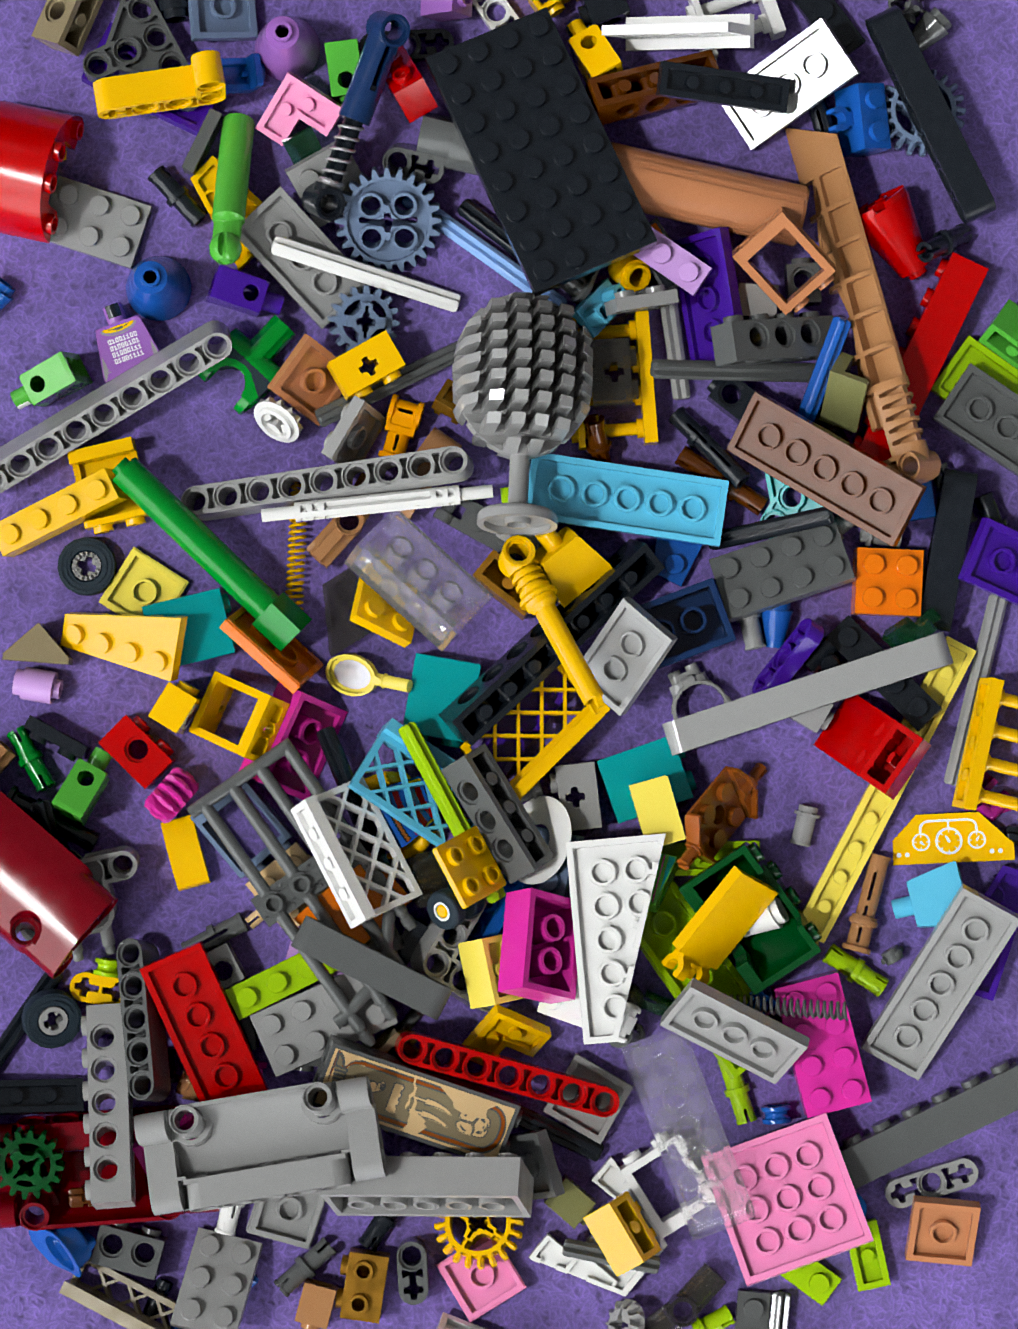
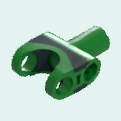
[198,315,296,415]

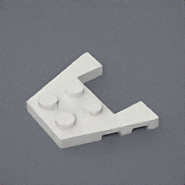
[529,1156,667,1297]

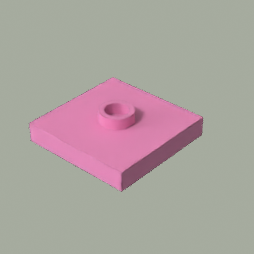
[436,1231,527,1323]

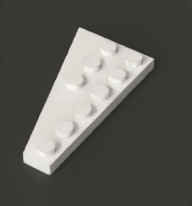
[565,833,666,1045]

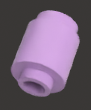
[12,667,63,705]

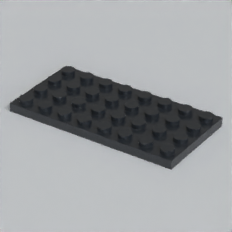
[425,7,657,297]

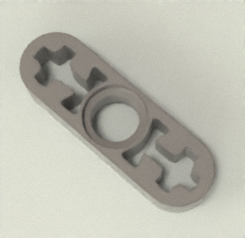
[884,1157,978,1208]

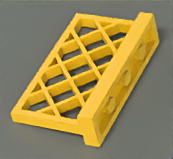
[460,663,610,800]

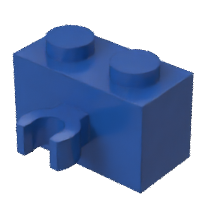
[826,83,891,157]

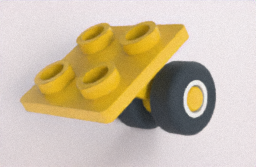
[427,826,506,930]

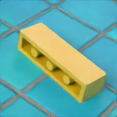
[0,468,129,557]

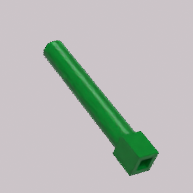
[112,457,312,652]

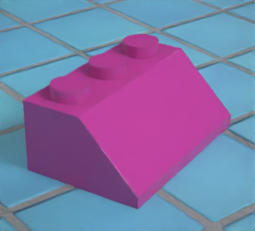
[238,682,348,800]

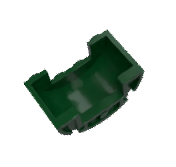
[678,842,822,995]

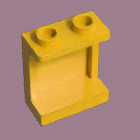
[67,436,148,535]

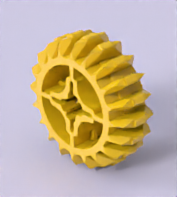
[434,1217,524,1270]

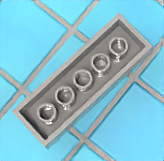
[320,1152,534,1217]

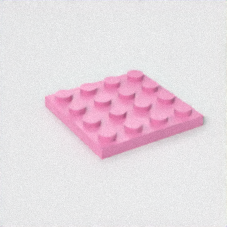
[701,1113,874,1287]

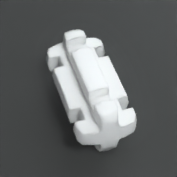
[618,1002,641,1043]

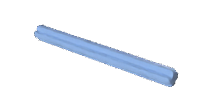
[402,196,567,306]

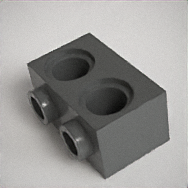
[90,1223,168,1280]

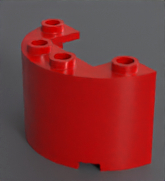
[0,100,84,243]

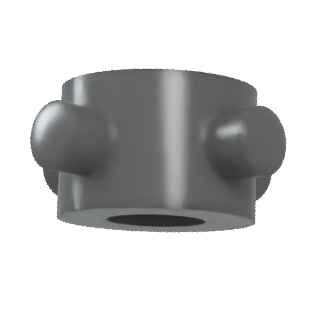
[880,944,904,966]

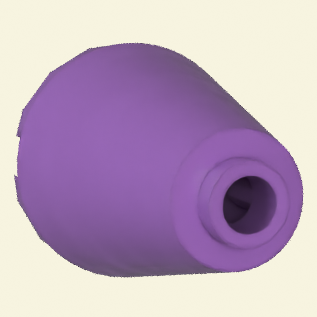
[255,16,320,81]

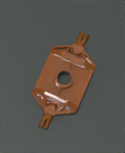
[677,763,767,870]

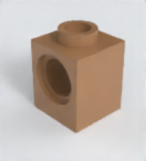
[294,1278,338,1329]

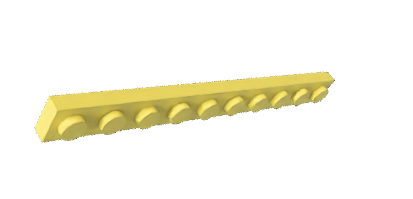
[802,636,977,943]

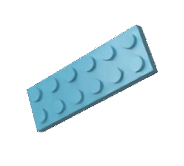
[528,454,729,547]

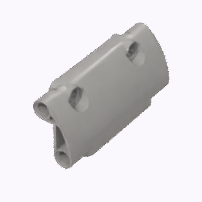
[134,1076,387,1216]

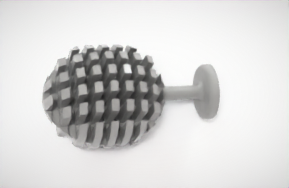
[452,292,593,536]

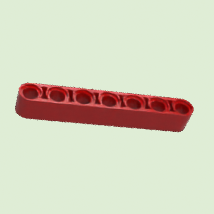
[395,1031,620,1117]

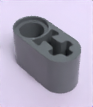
[397,1237,429,1305]

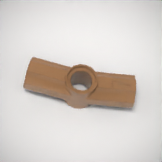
[305,472,370,569]

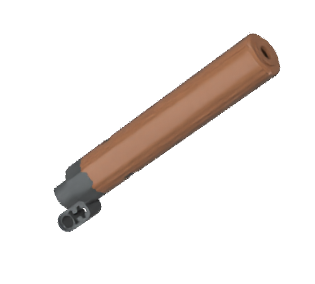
[383,112,810,247]

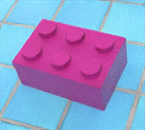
[497,888,577,1004]

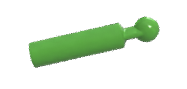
[209,113,255,265]

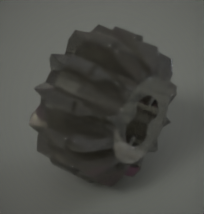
[403,851,449,908]

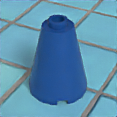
[126,256,192,321]

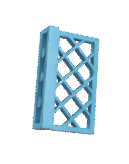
[347,718,474,847]

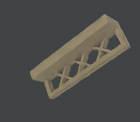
[59,1258,176,1329]

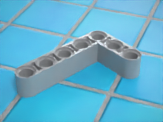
[410,853,504,1012]

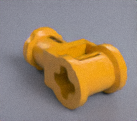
[378,394,425,457]

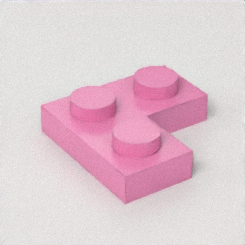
[255,71,342,146]

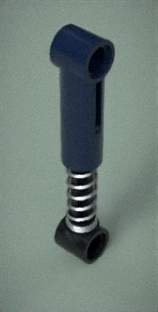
[301,10,410,221]

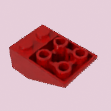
[813,695,931,800]

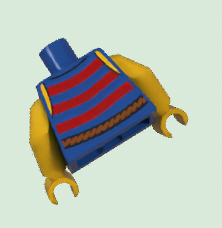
[364,771,441,870]

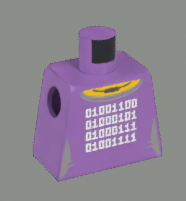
[95,302,160,383]

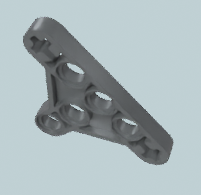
[83,0,199,112]

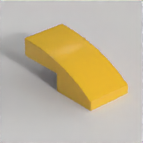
[160,815,211,891]

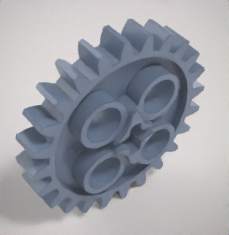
[335,165,442,272]

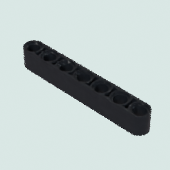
[865,5,996,224]

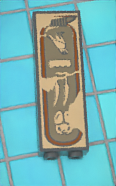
[312,1034,523,1157]

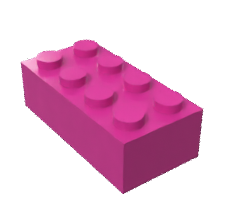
[771,970,872,1118]

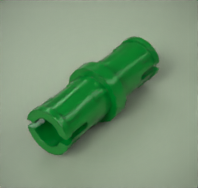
[6,725,56,793]

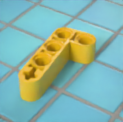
[93,50,226,119]

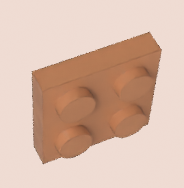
[267,334,342,426]
[905,1195,981,1266]

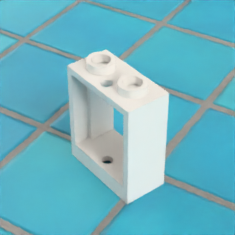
[619,1131,717,1239]

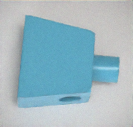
[891,861,963,928]

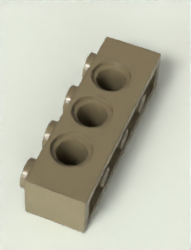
[31,0,103,57]

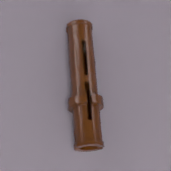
[675,446,769,516]

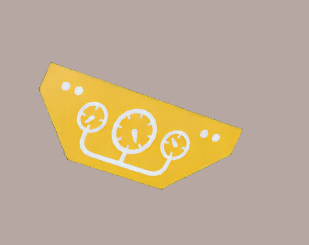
[892,812,1015,865]

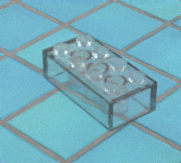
[344,511,494,651]

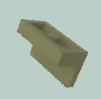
[819,352,869,433]

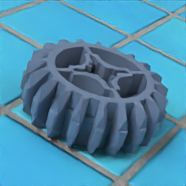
[885,69,966,157]

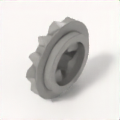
[605,1298,645,1329]

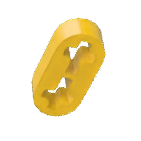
[70,971,120,1005]

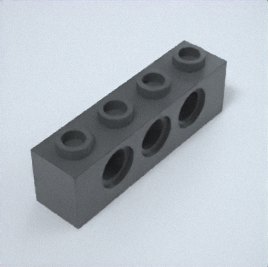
[710,311,833,367]
[441,743,554,884]

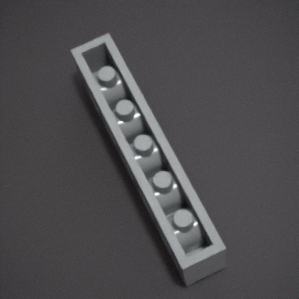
[81,1003,136,1210]

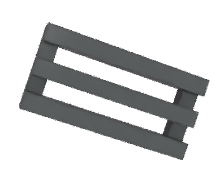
[182,108,224,176]

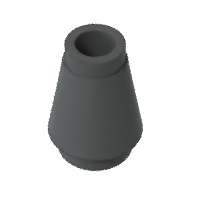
[911,7,953,52]

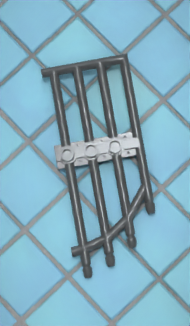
[186,737,417,1048]

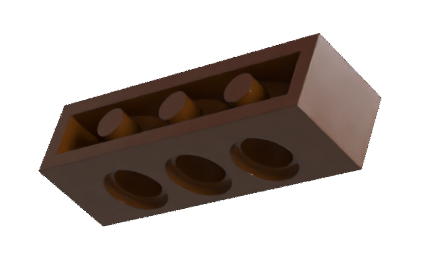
[586,49,719,125]

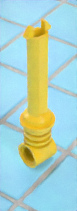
[498,535,604,715]

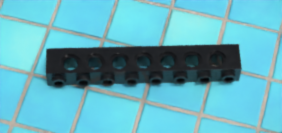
[439,539,665,746]

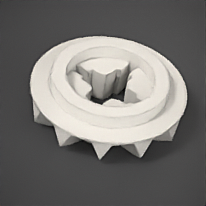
[254,397,303,443]

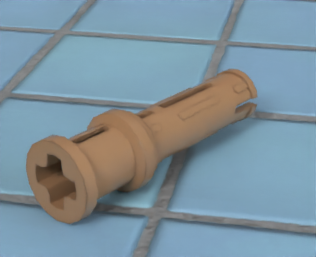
[841,853,891,955]

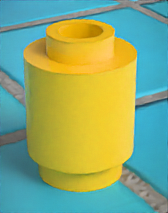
[608,255,651,292]

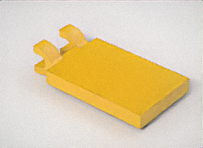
[661,865,778,985]

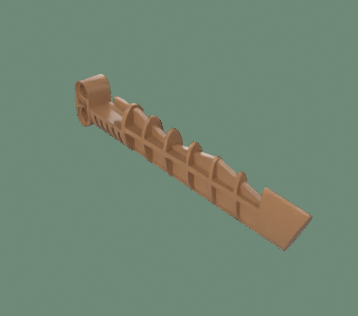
[785,128,941,484]

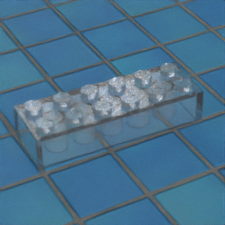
[621,1030,755,1241]

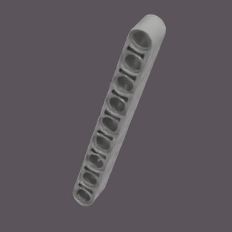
[0,320,232,493]
[181,446,474,521]
[662,631,954,756]

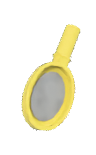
[325,653,413,697]

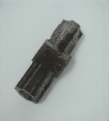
[644,1262,727,1329]

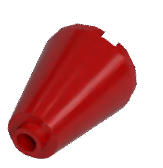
[858,185,929,280]

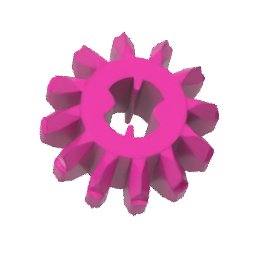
[144,767,199,824]

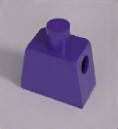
[206,265,285,317]

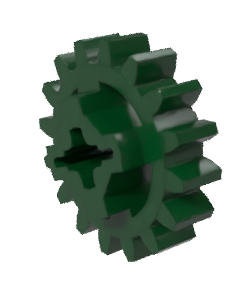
[0,1125,66,1200]

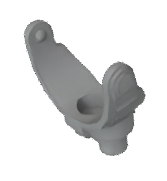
[667,662,731,720]

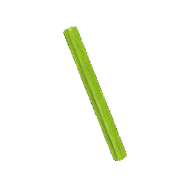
[398,721,506,904]

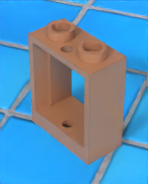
[732,207,836,315]

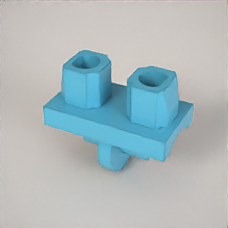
[572,278,626,338]

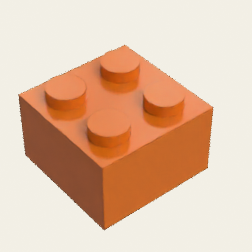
[851,547,924,618]

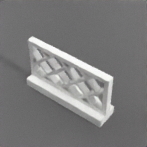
[602,14,754,51]
[291,776,423,929]

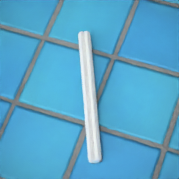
[271,236,461,312]

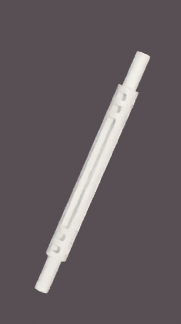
[261,484,493,522]

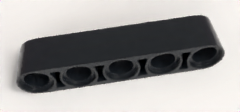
[916,468,978,632]

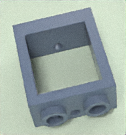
[190,781,294,879]

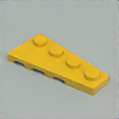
[60,612,188,681]

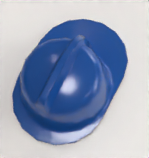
[29,1227,96,1277]

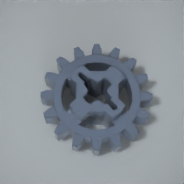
[327,284,400,352]

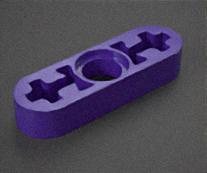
[752,618,824,694]

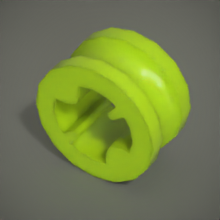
[93,957,118,978]

